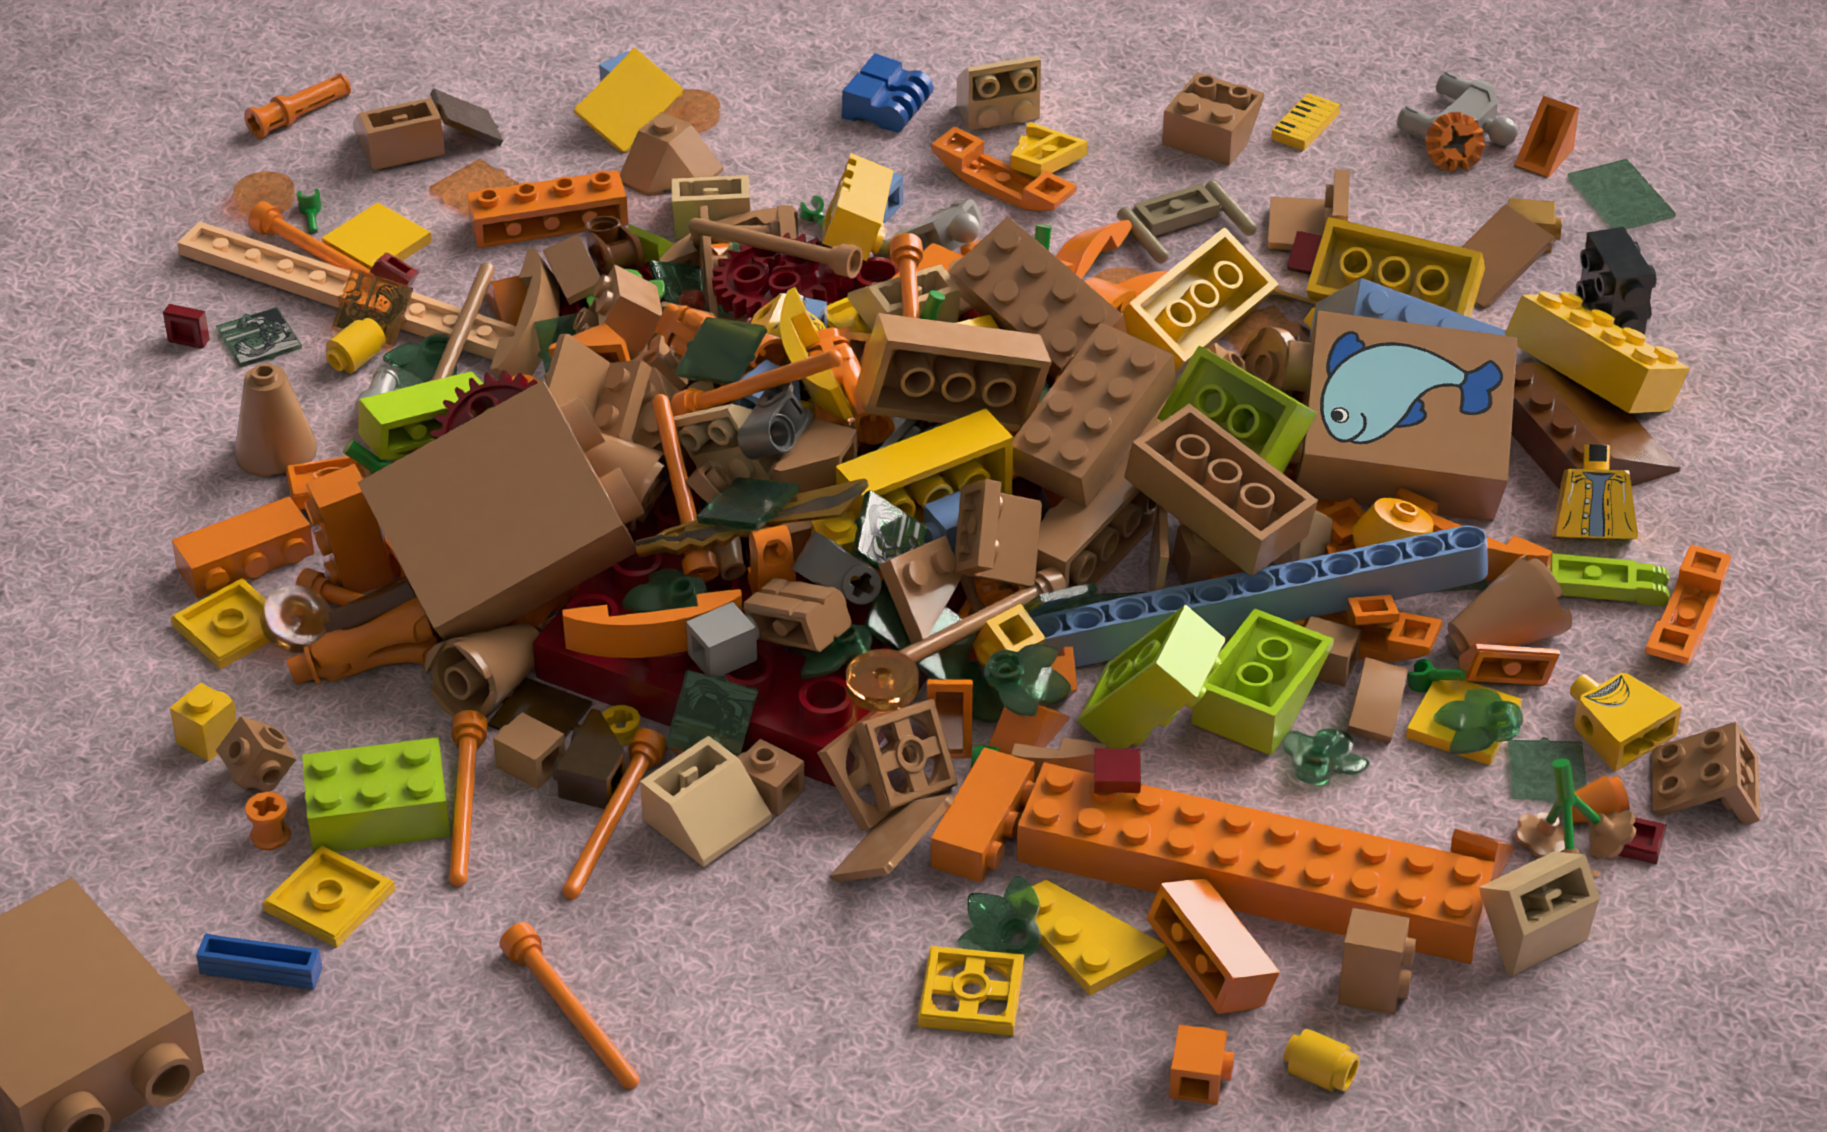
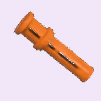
[244,73,351,139]

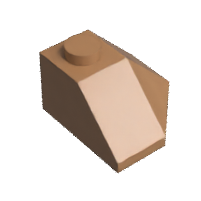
[620,112,723,196]

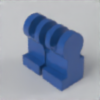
[841,53,934,133]

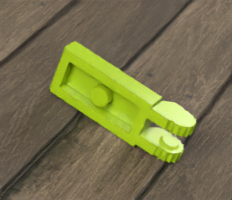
[1550,553,1670,606]

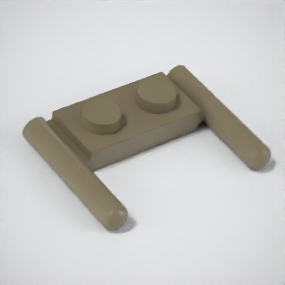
[1117,180,1257,264]

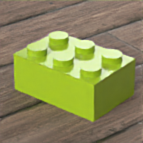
[1077,605,1225,749]
[302,737,451,853]

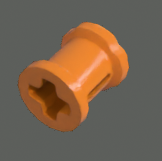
[245,792,291,850]

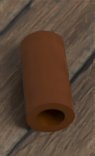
[324,576,417,633]

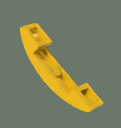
[780,287,853,420]

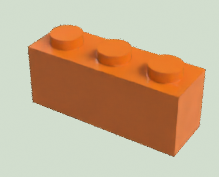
[304,464,395,593]
[172,496,315,598]
[931,747,1035,883]
[1146,878,1280,1014]

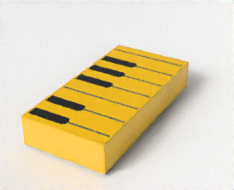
[1271,93,1340,151]

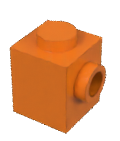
[1169,1025,1235,1105]

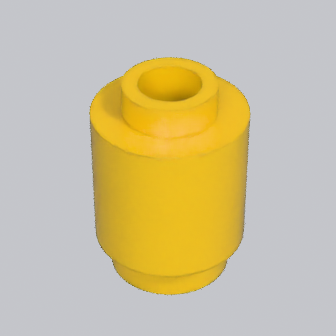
[326,318,386,374]
[1283,1028,1360,1092]

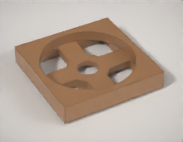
[854,698,958,812]
[817,705,929,830]

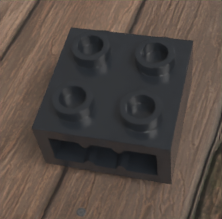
[1576,227,1657,334]

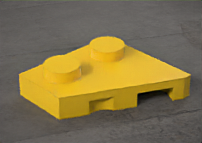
[1011,122,1088,178]

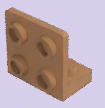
[1267,169,1350,250]
[545,334,652,442]
[953,479,1042,587]
[1652,722,1760,824]

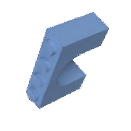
[1309,278,1506,341]

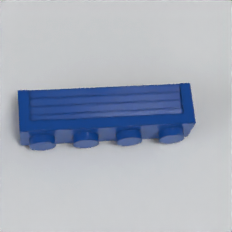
[196,933,323,990]

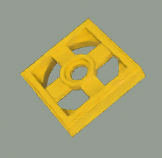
[918,946,1024,1036]

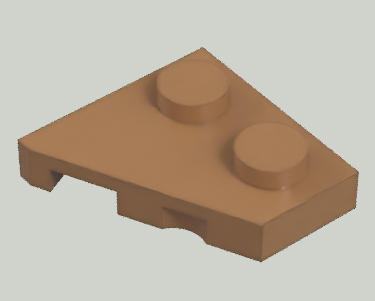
[878,535,962,644]

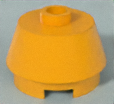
[1351,498,1434,548]

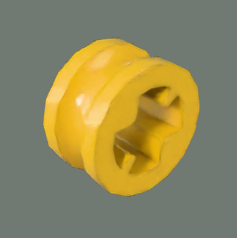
[602,705,641,746]

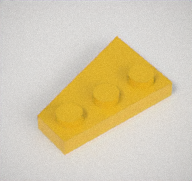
[1008,879,1167,996]

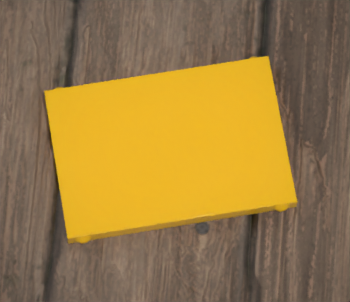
[573,47,685,153]

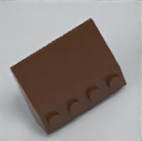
[1511,362,1681,490]

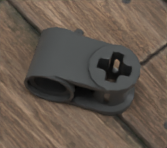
[738,382,814,460]
[791,530,881,605]

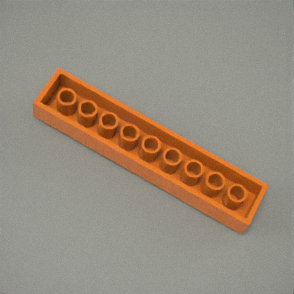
[1017,763,1495,964]

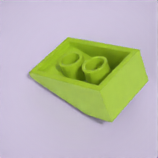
[1157,345,1317,474]
[1191,608,1334,755]

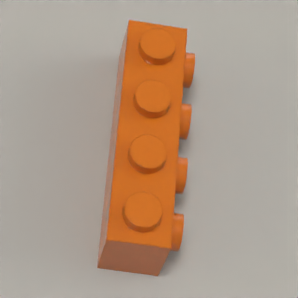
[467,170,629,248]

